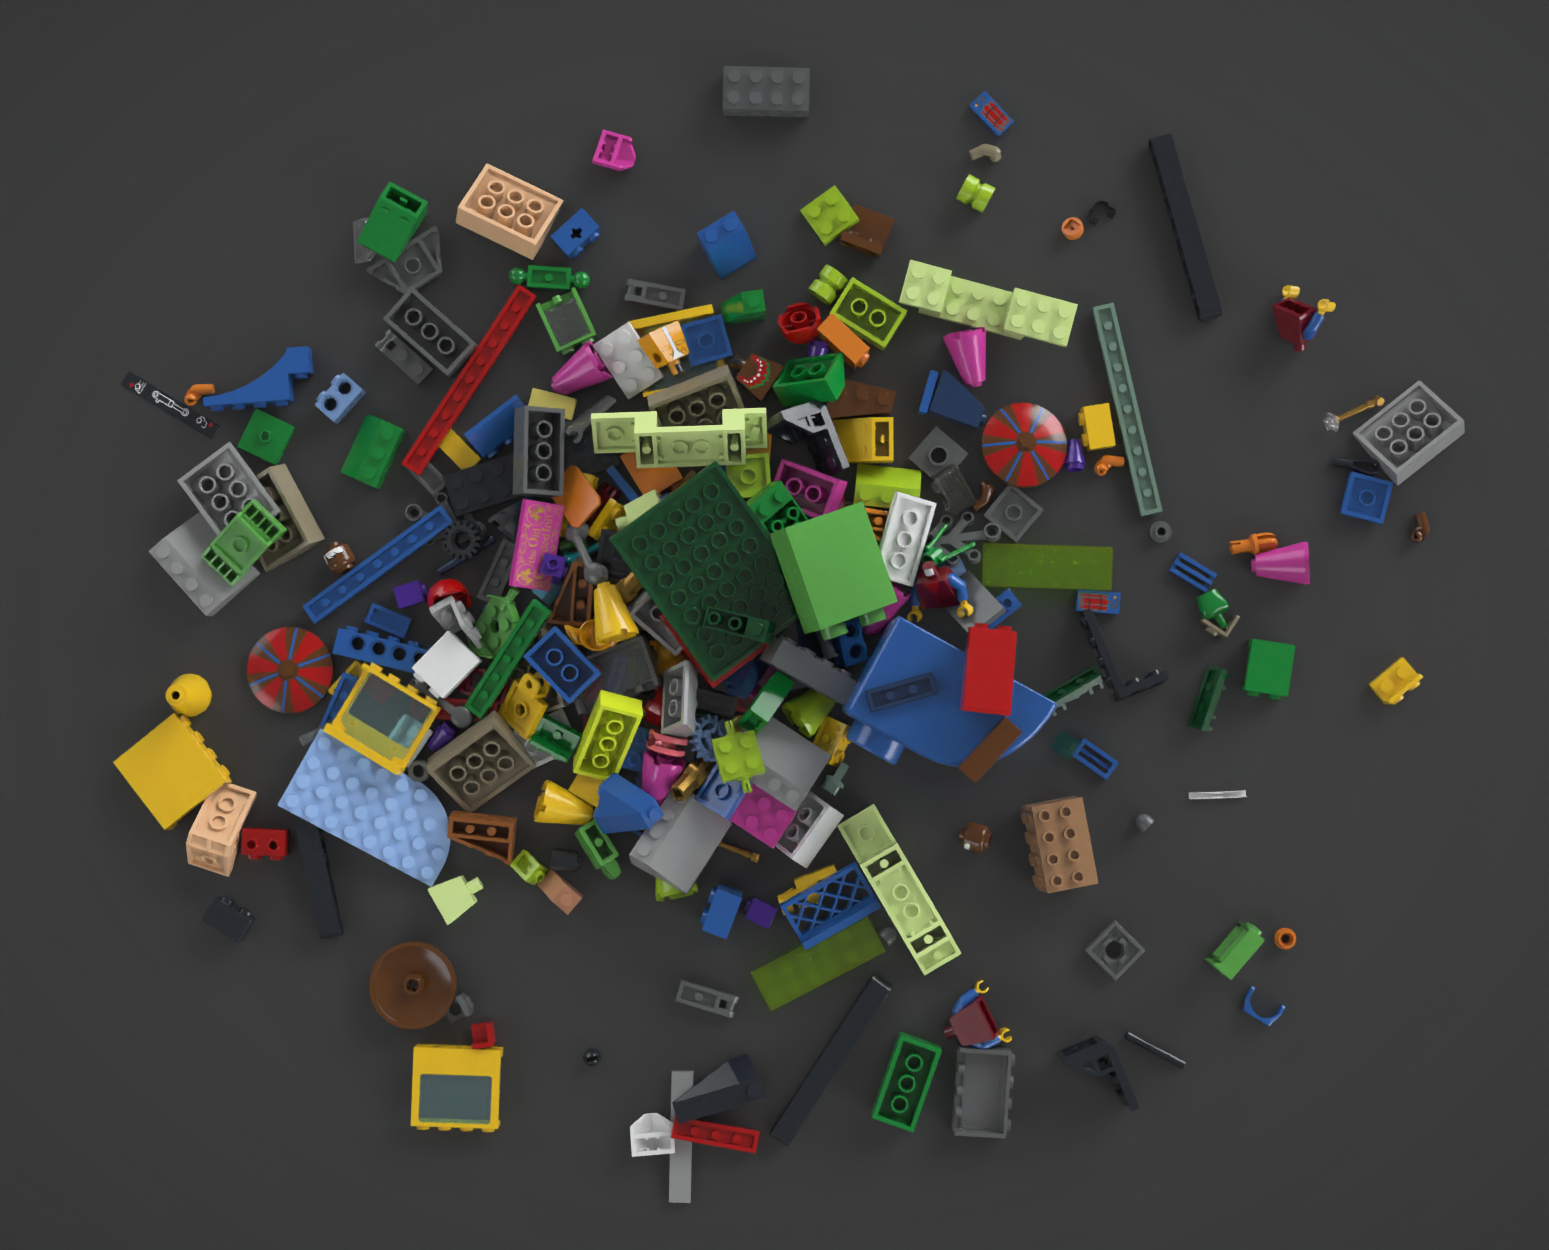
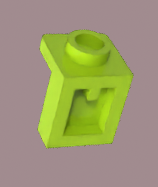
[510,849,548,885]

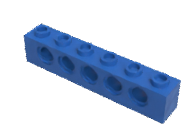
[332,625,432,673]

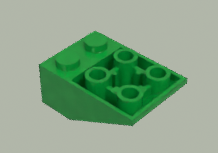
[357,182,428,263]
[746,480,808,536]

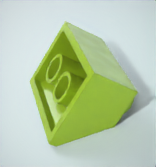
[853,463,921,510]

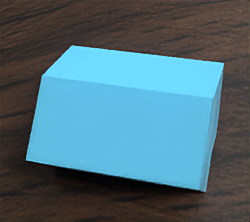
[532,581,564,606]

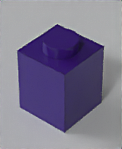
[393,580,428,609]
[743,896,778,929]

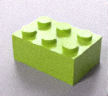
[829,277,907,351]

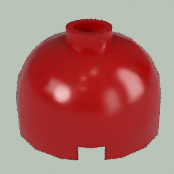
[778,302,822,345]
[427,579,472,617]

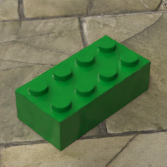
[871,1031,942,1132]

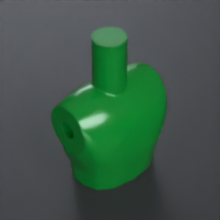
[1196,588,1229,629]

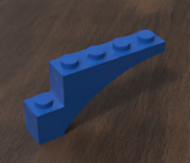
[203,346,314,412]

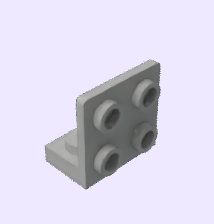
[429,595,482,649]

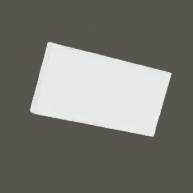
[879,491,937,587]

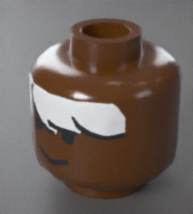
[324,541,356,575]
[959,822,992,853]

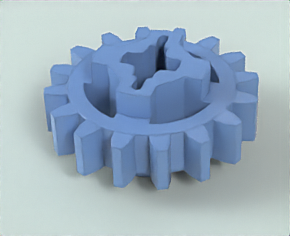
[688,714,727,762]

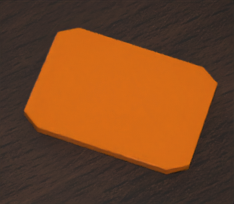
[552,465,601,528]

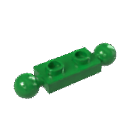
[509,265,590,291]

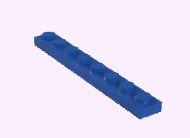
[302,505,454,624]

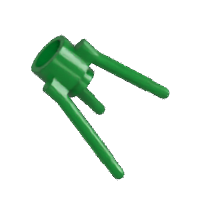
[922,523,976,566]

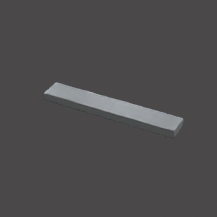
[669,1071,694,1203]

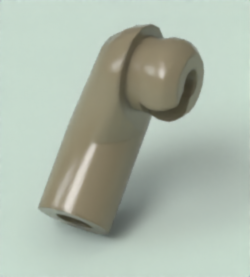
[969,144,1001,162]

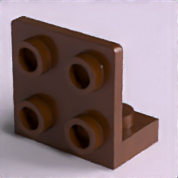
[839,204,894,259]

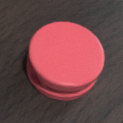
[646,729,689,757]

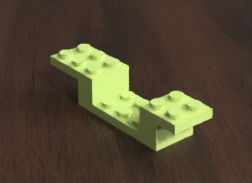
[899,260,1078,347]
[591,408,767,468]
[837,804,962,976]

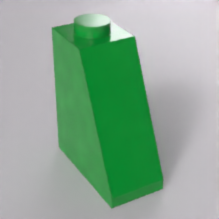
[721,289,766,325]

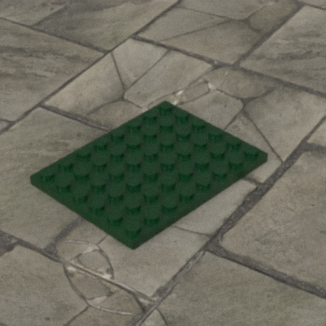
[608,461,799,682]

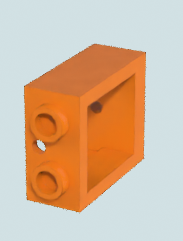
[817,313,870,370]

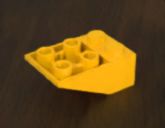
[832,417,894,463]

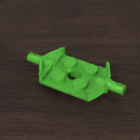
[466,586,520,659]

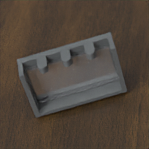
[574,634,663,715]
[951,1044,1015,1139]

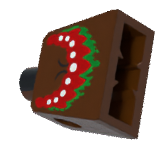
[729,353,784,404]

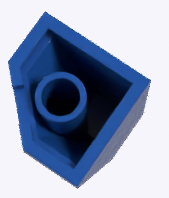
[593,772,664,834]

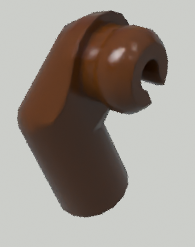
[971,481,994,512]
[1411,512,1430,543]

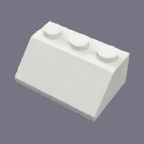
[775,790,844,868]

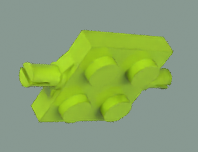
[711,720,766,794]

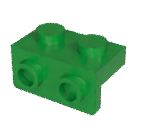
[529,714,582,763]

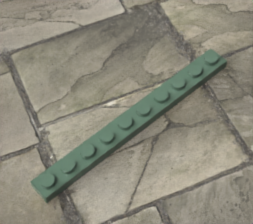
[1092,302,1162,517]

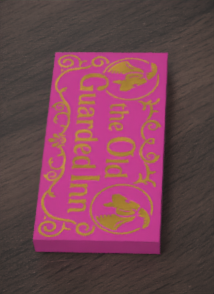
[509,499,564,591]

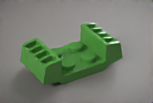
[200,499,287,587]

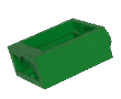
[737,670,795,735]

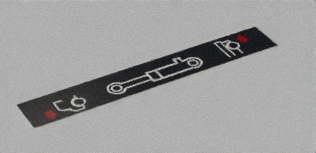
[121,371,220,439]

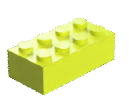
[573,690,643,781]

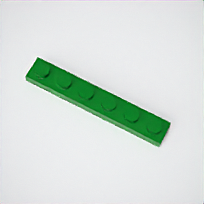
[464,599,553,719]

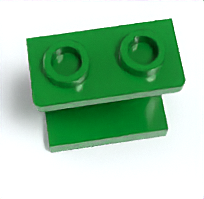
[1241,639,1295,700]

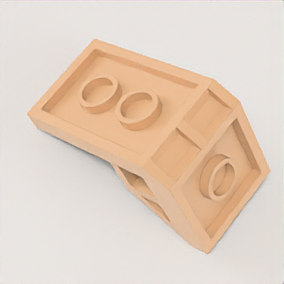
[186,783,257,877]

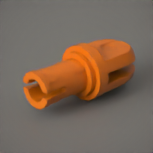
[1229,532,1278,555]

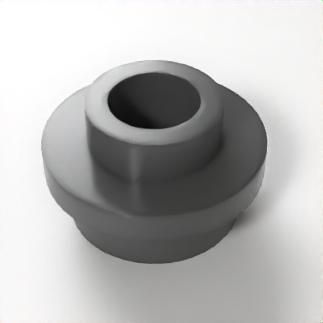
[1150,521,1172,543]

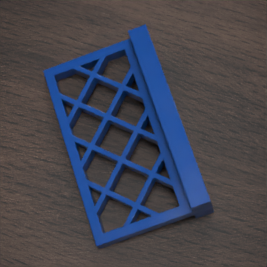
[779,862,881,950]

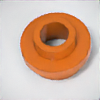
[1274,928,1296,950]

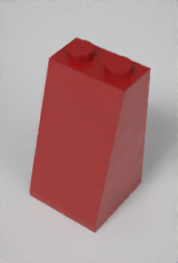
[959,623,1017,716]

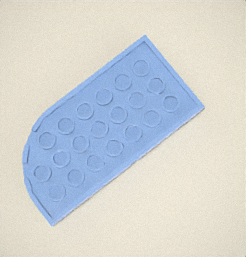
[278,728,450,887]

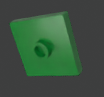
[237,408,296,465]

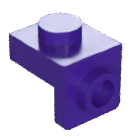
[540,553,569,586]

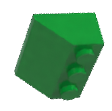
[772,352,845,407]
[340,414,406,490]

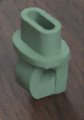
[821,762,849,796]

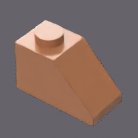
[537,869,584,915]

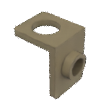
[1199,615,1240,638]

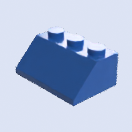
[464,395,525,459]

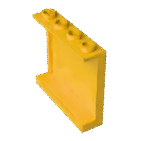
[113,713,232,830]

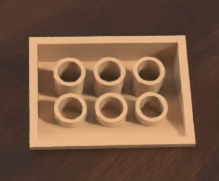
[456,164,564,260]

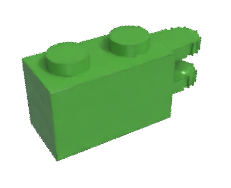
[574,819,621,880]

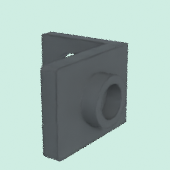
[446,992,474,1023]

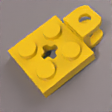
[498,672,551,740]

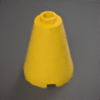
[594,582,639,645]
[166,674,212,717]
[534,779,595,825]

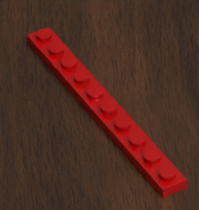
[401,284,537,476]

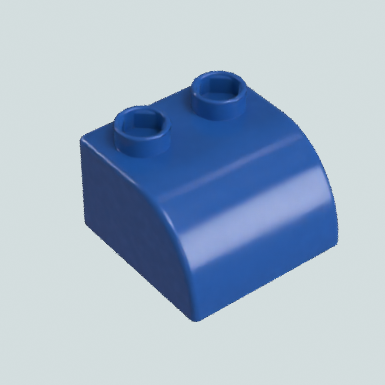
[841,616,1057,767]

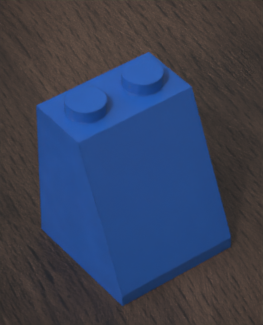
[697,211,757,280]

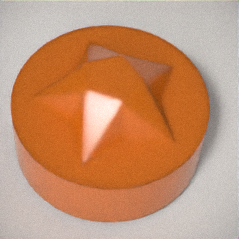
[1061,217,1084,240]

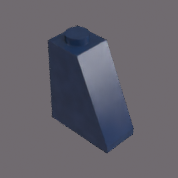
[928,370,987,430]
[724,652,770,700]

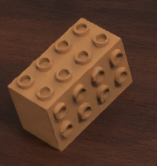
[1020,796,1099,893]

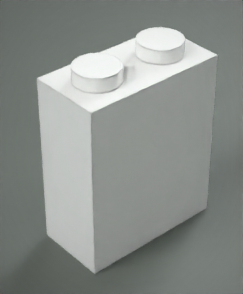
[412,630,482,698]

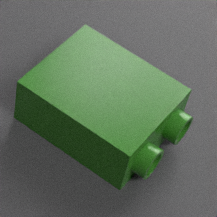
[770,501,898,641]

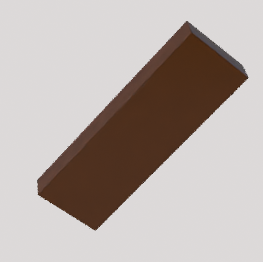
[958,716,1022,784]

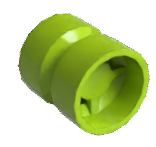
[956,174,996,213]
[808,265,848,306]

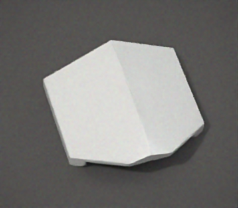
[630,1113,675,1157]

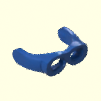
[1242,985,1285,1027]

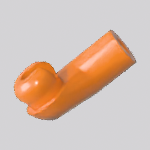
[184,384,215,406]
[1094,455,1124,476]

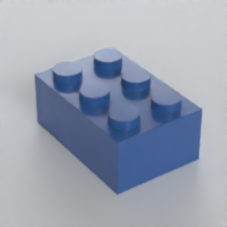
[523,626,603,704]
[699,883,743,939]

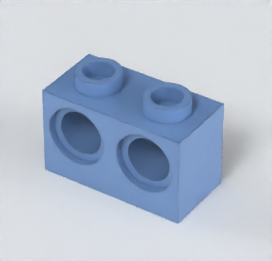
[315,373,366,424]

